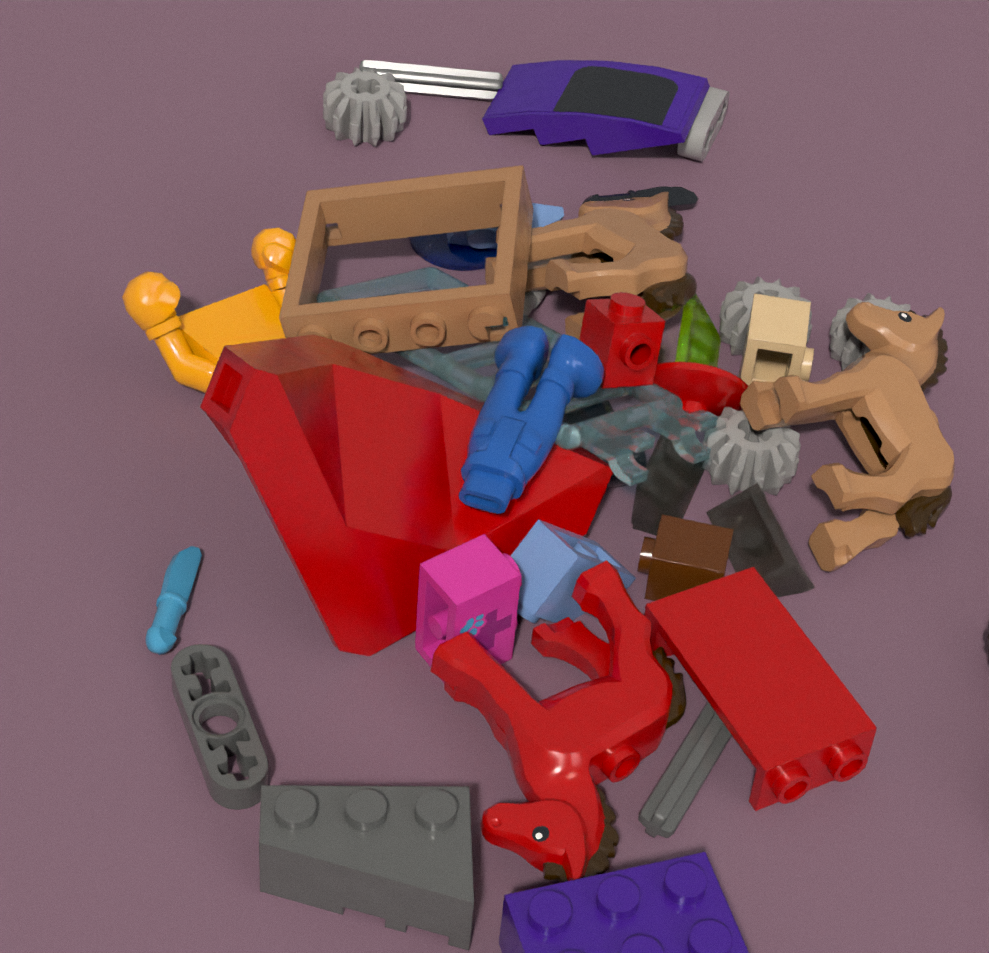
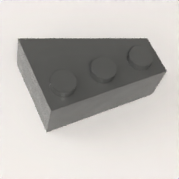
[259,785,474,951]

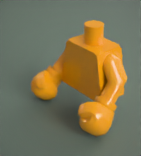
[122,228,296,393]

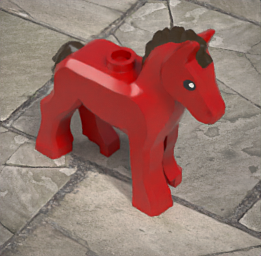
[430,560,686,883]

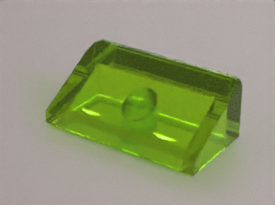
[675,294,721,368]

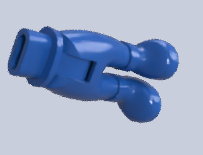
[458,326,604,514]

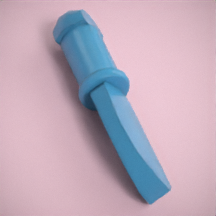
[145,546,202,655]

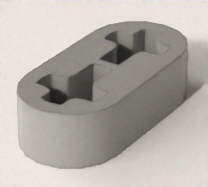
[677,86,730,162]

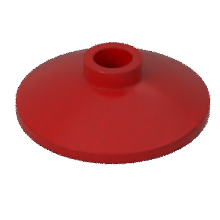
[636,362,748,426]

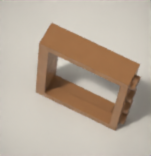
[279,165,533,354]

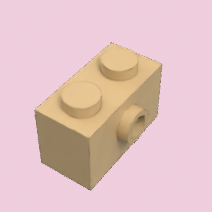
[738,293,814,386]

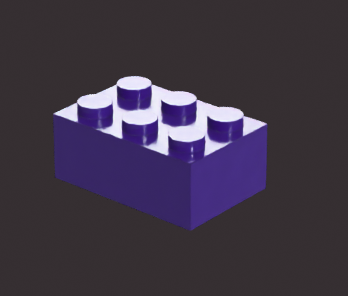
[499,852,749,953]

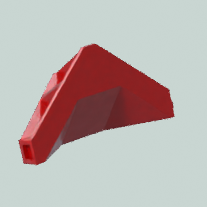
[200,334,615,657]

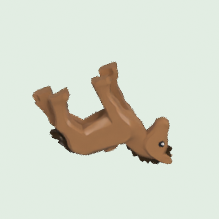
[485,192,697,340]
[740,302,955,572]

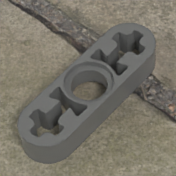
[171,644,268,810]

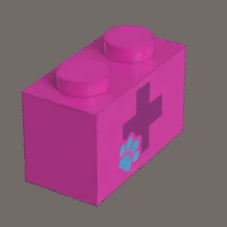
[415,534,522,683]

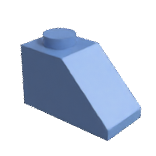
[511,519,636,623]

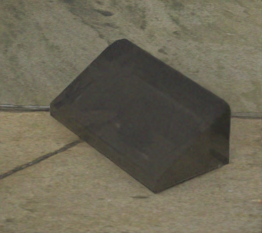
[631,411,705,536]
[706,483,815,598]

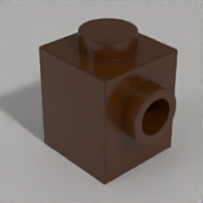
[637,515,734,601]

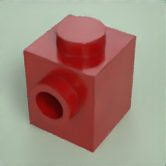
[579,292,666,389]

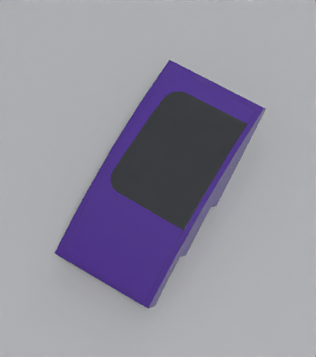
[482,60,710,155]

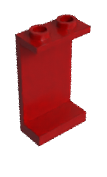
[644,567,877,811]

